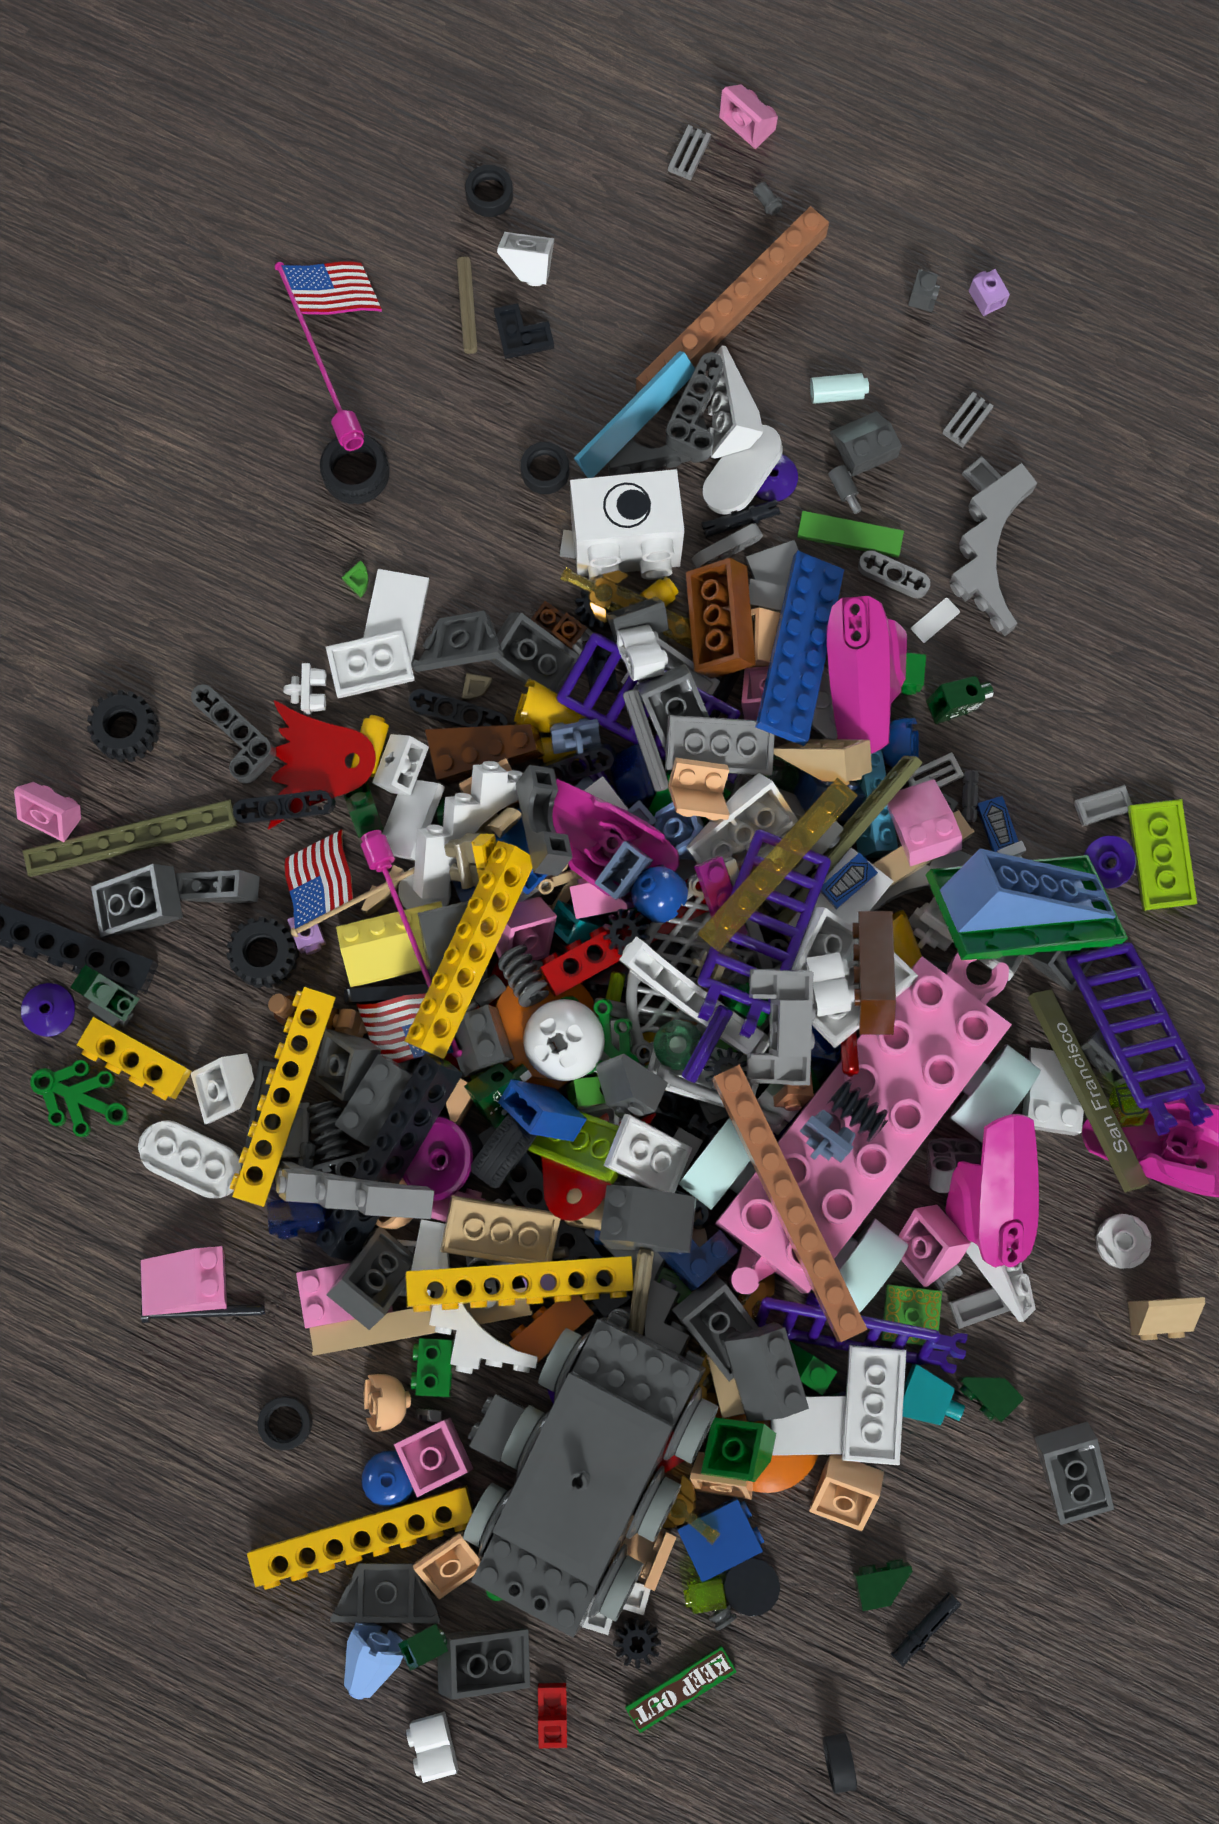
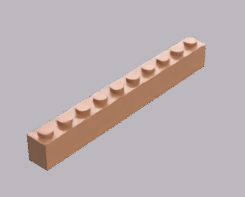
[636,206,829,393]
[712,1064,868,1342]

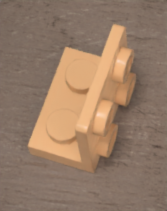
[668,758,730,820]
[621,1528,677,1591]

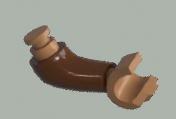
[268,994,367,1038]

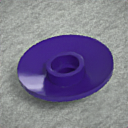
[755,454,798,502]
[1084,836,1136,889]
[21,983,75,1037]

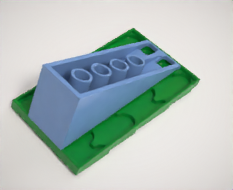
[925,849,1128,960]

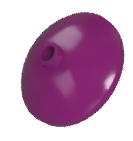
[403,1117,473,1201]

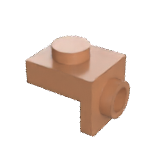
[773,1071,814,1111]

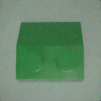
[701,1417,777,1482]

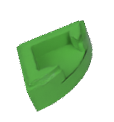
[342,560,369,598]

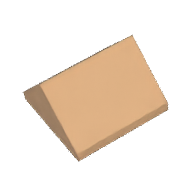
[446,1079,474,1126]
[690,1452,753,1500]
[413,1530,482,1599]

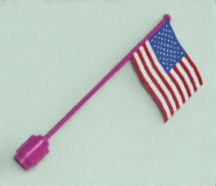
[275,262,382,451]
[357,830,462,1063]

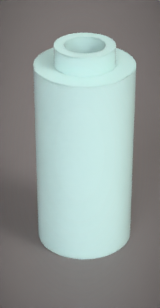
[810,373,869,404]

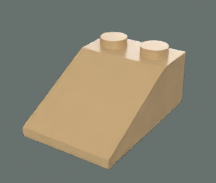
[773,739,872,786]
[1128,1297,1205,1340]

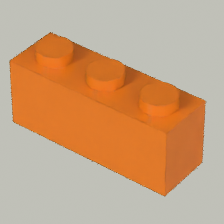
[509,1295,594,1369]

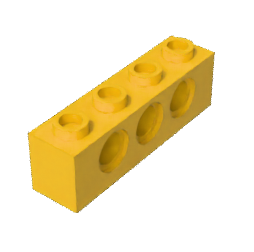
[77,1017,192,1101]

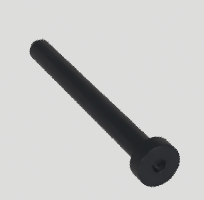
[141,1304,265,1323]

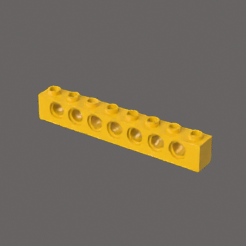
[404,841,532,1059]
[229,987,336,1207]
[405,1256,634,1312]
[247,1485,474,1590]

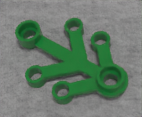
[561,995,640,1074]
[30,1060,129,1137]

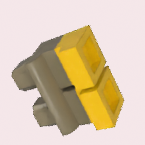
[444,833,497,889]

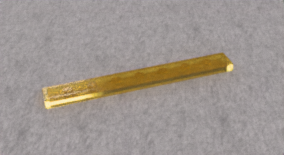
[698,778,858,952]

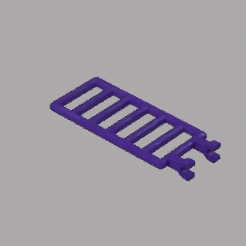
[556,633,740,784]
[697,829,831,1038]
[1066,942,1213,1136]
[754,1297,968,1374]

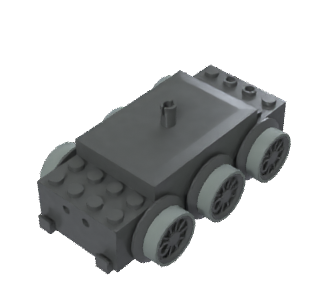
[463,1312,718,1637]

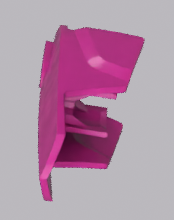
[827,596,907,754]
[553,779,680,896]
[1081,1099,1219,1197]
[945,1114,1039,1268]

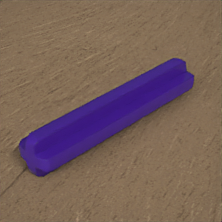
[682,1005,733,1083]

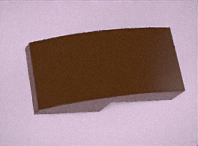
[531,601,587,649]

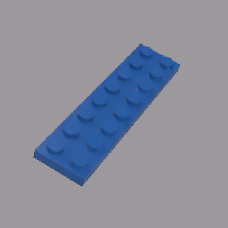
[755,550,844,746]

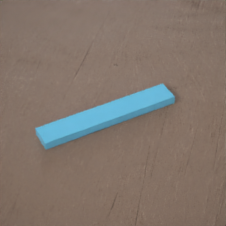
[574,351,695,478]

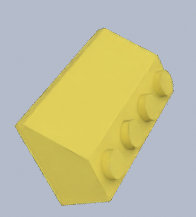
[336,901,443,988]

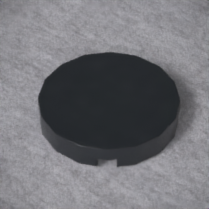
[724,1557,780,1617]

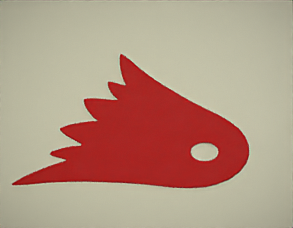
[268,700,376,830]
[541,1113,656,1221]

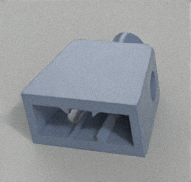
[595,841,653,900]

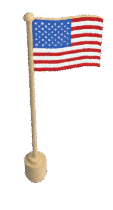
[285,813,498,937]

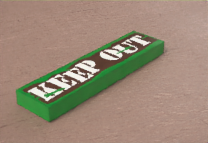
[625,1645,737,1733]

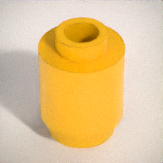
[640,577,679,607]

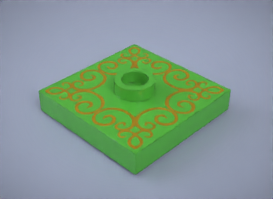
[881,1285,942,1345]

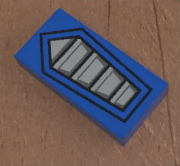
[977,796,1019,852]
[821,853,878,910]

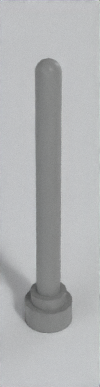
[656,1064,782,1126]

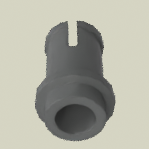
[753,182,783,216]

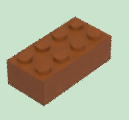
[686,558,756,679]

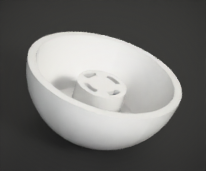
[523,999,605,1081]

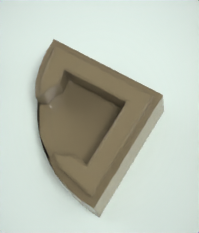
[462,673,493,701]

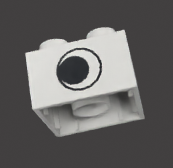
[570,469,684,585]

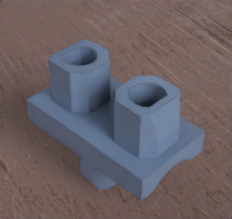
[550,718,601,754]
[800,1110,856,1163]

